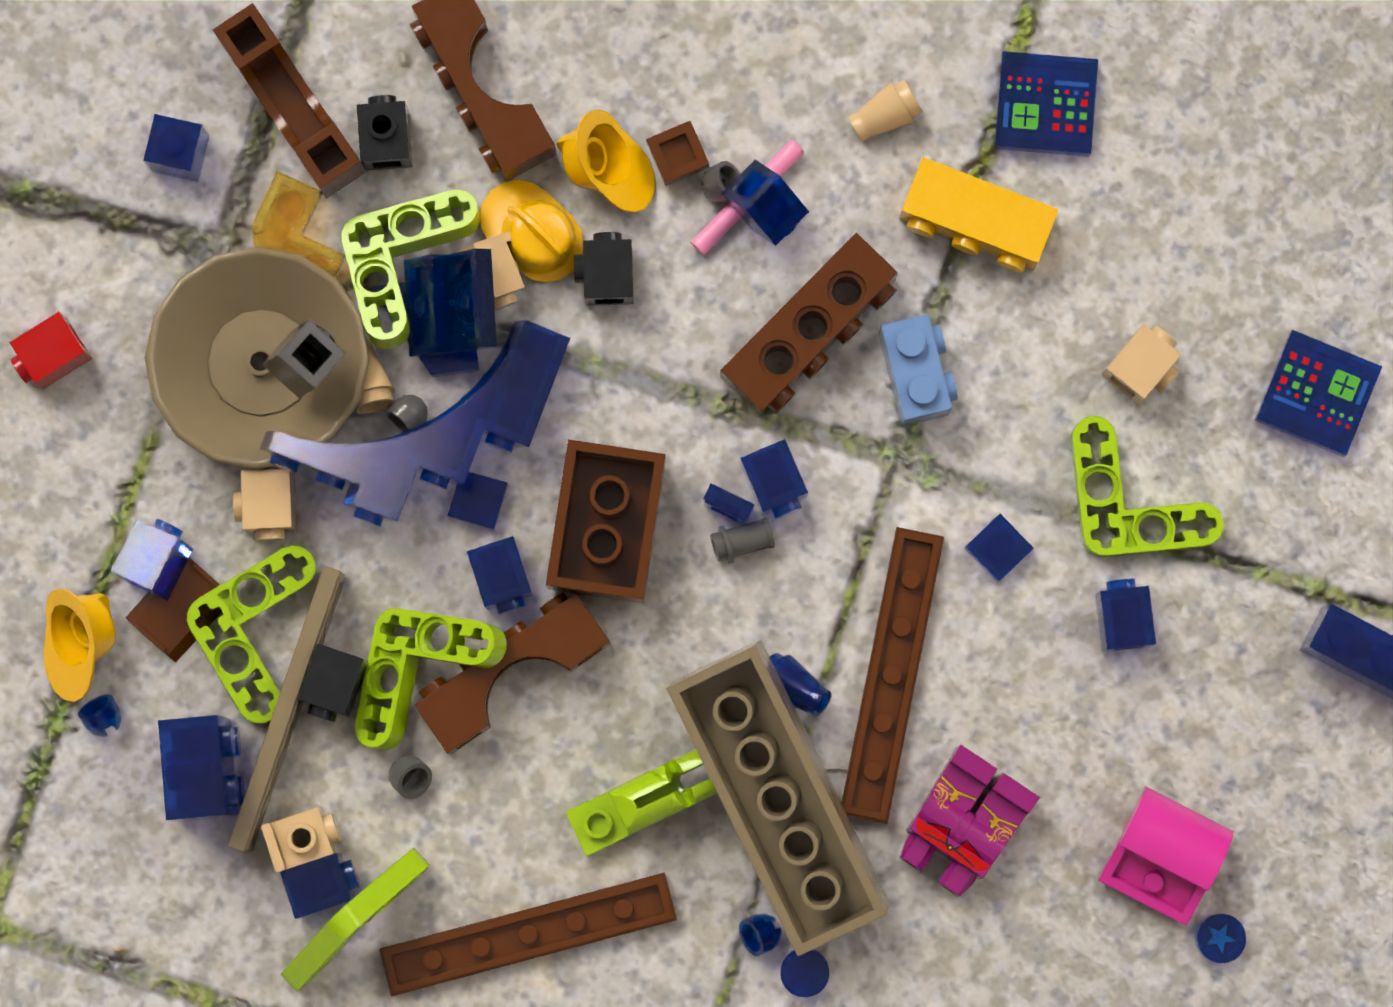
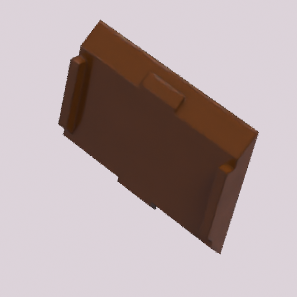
[125,553,222,662]

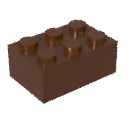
[546,439,666,604]

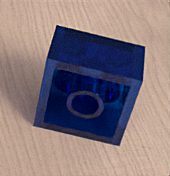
[158,715,245,822]

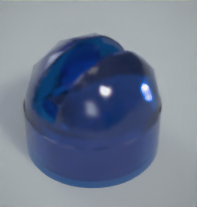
[78,694,122,737]
[739,913,782,956]

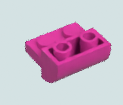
[1098,786,1234,926]

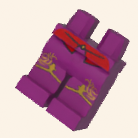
[899,745,1040,897]

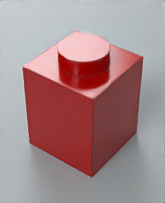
[9,311,93,390]

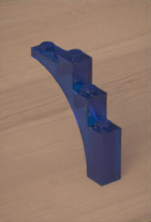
[260,320,570,527]

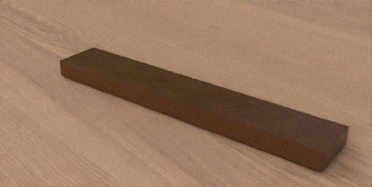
[841,527,944,824]
[379,872,677,997]

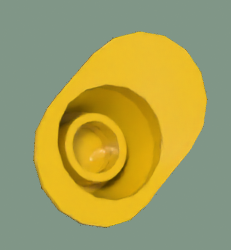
[556,109,655,213]
[480,179,583,283]
[44,588,116,702]

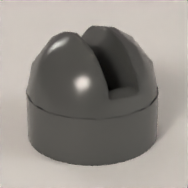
[701,161,743,203]
[385,395,428,437]
[389,755,432,799]

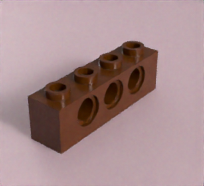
[720,232,898,417]

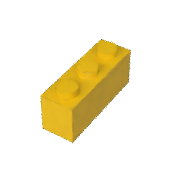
[899,157,1059,273]

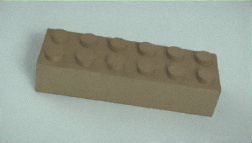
[666,639,891,956]

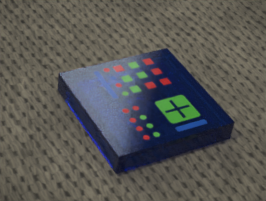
[994,51,1098,157]
[1254,330,1382,457]

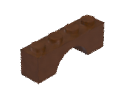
[409,0,557,182]
[212,3,366,199]
[414,592,611,755]

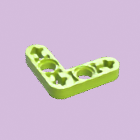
[341,189,480,349]
[1070,416,1224,557]
[187,545,316,723]
[355,608,507,751]
[280,847,431,992]

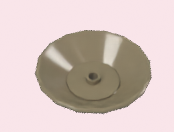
[145,247,370,470]

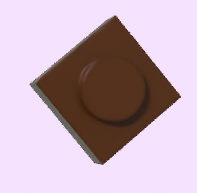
[646,121,709,186]

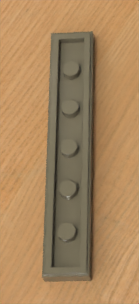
[227,566,346,852]

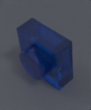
[964,513,1034,583]

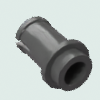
[710,517,775,564]

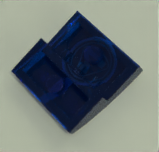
[404,248,497,357]

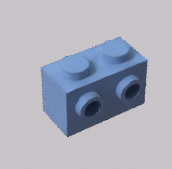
[878,314,958,427]

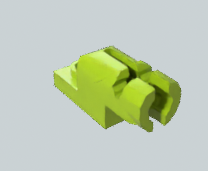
[565,749,717,856]

